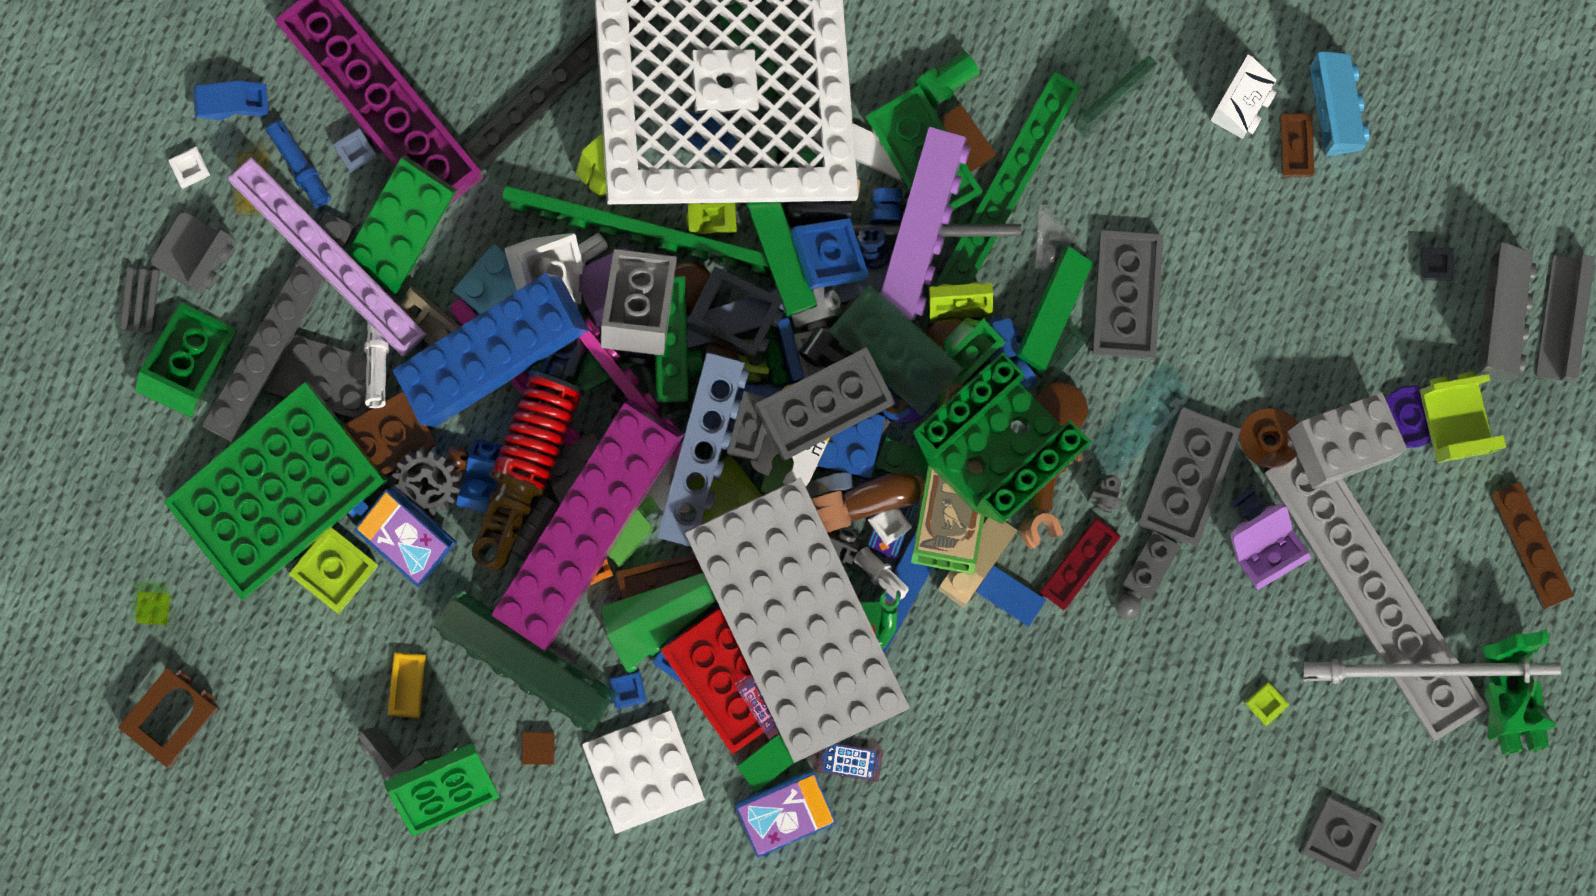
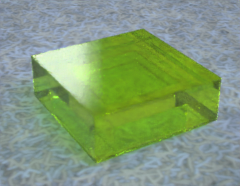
[135,592,171,626]

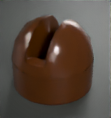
[447,446,469,472]

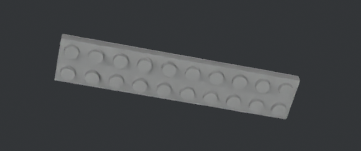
[1264,455,1488,742]

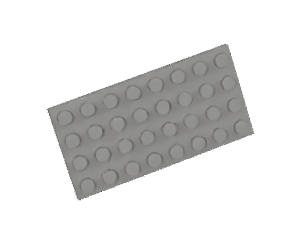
[685,477,910,763]

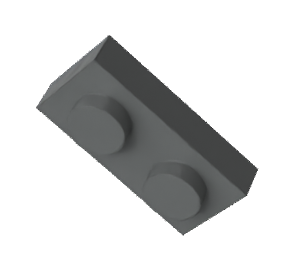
[727,391,767,462]

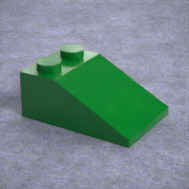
[135,302,237,418]

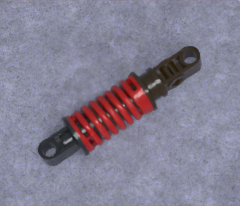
[472,338,588,571]

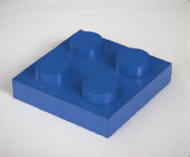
[790,218,869,289]

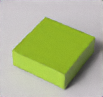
[1244,682,1289,727]

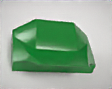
[940,317,1007,385]

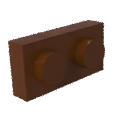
[1279,113,1315,178]

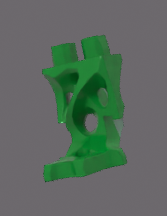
[1481,630,1556,755]

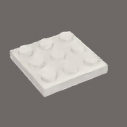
[582,711,705,834]

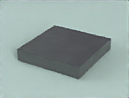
[1300,795,1385,881]

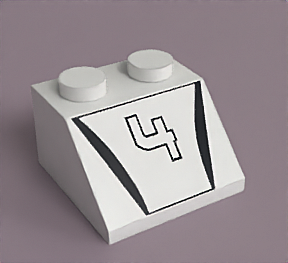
[1210,55,1277,139]

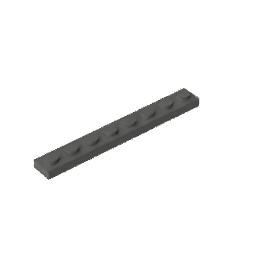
[203,212,355,442]

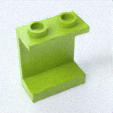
[1420,371,1506,463]

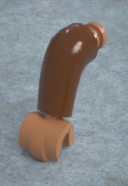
[1019,452,1083,549]
[812,473,925,532]

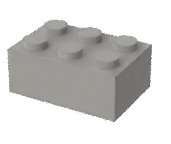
[1288,393,1407,489]

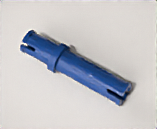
[266,120,332,208]

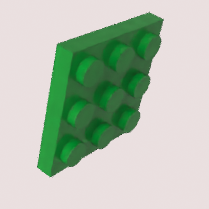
[383,743,500,837]

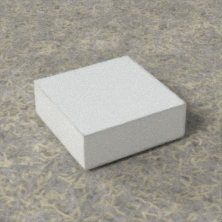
[168,146,210,189]
[868,509,912,546]

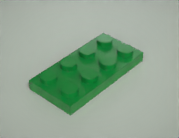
[865,85,983,211]
[347,155,457,294]

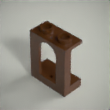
[118,668,220,769]

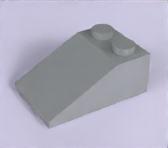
[601,249,677,355]

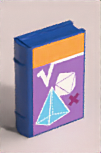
[354,486,457,587]
[734,769,836,858]

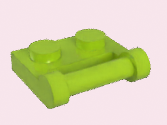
[928,282,993,324]

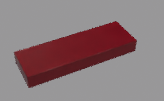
[1038,517,1121,612]

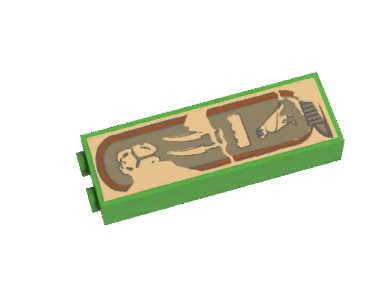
[911,377,985,574]

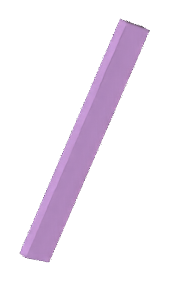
[228,157,427,358]

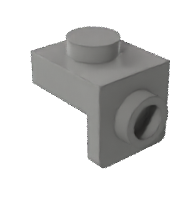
[792,286,842,331]

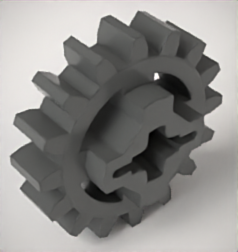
[393,446,462,515]

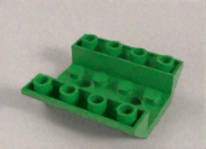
[913,352,1092,524]

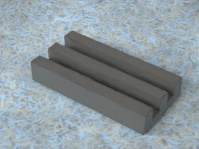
[120,267,160,334]

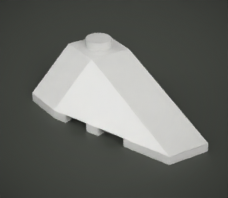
[504,233,583,361]

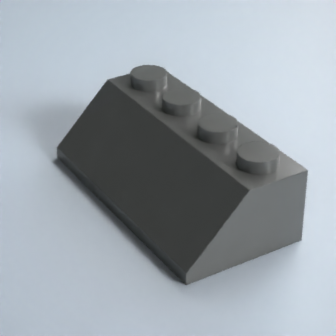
[1476,243,1536,380]

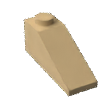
[938,518,1018,608]

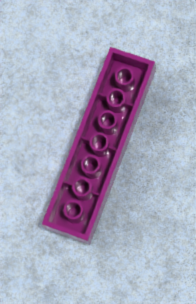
[275,0,483,206]
[492,399,685,650]

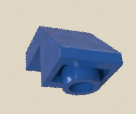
[193,81,268,120]
[456,439,502,512]

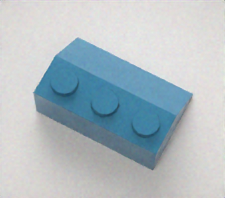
[1310,52,1369,156]

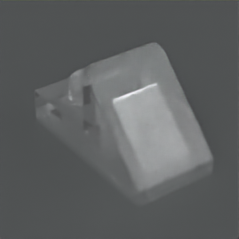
[1034,204,1075,272]

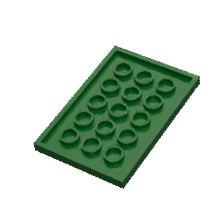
[164,382,387,600]

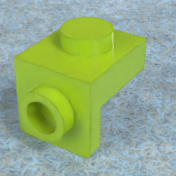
[686,202,737,237]

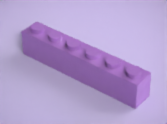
[877,127,971,321]

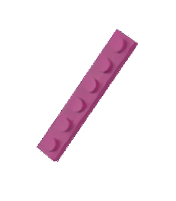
[579,317,699,461]

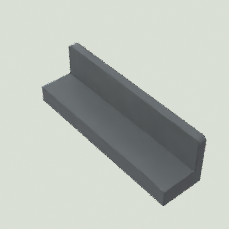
[1536,254,1596,383]

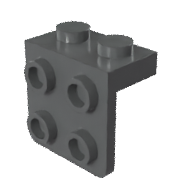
[151,212,236,296]
[357,727,442,780]

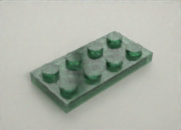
[828,284,965,416]

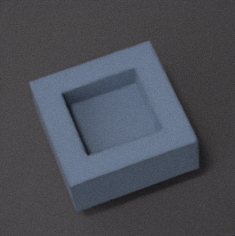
[333,128,377,173]

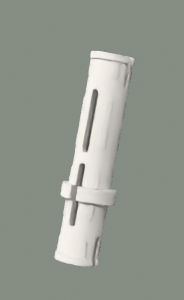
[364,322,389,408]

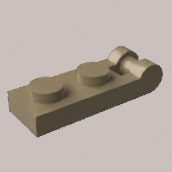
[397,286,461,345]

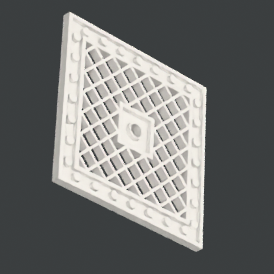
[594,0,858,204]

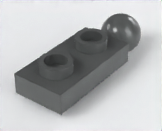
[1116,531,1181,619]

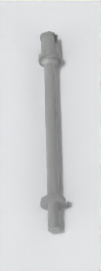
[1304,655,1561,684]

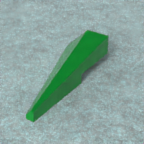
[601,573,717,673]

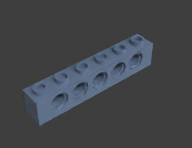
[657,352,749,547]

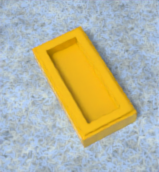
[388,652,426,719]

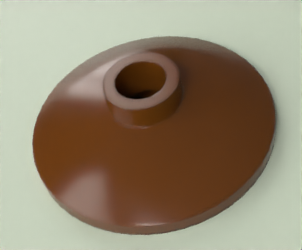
[1239,408,1298,468]

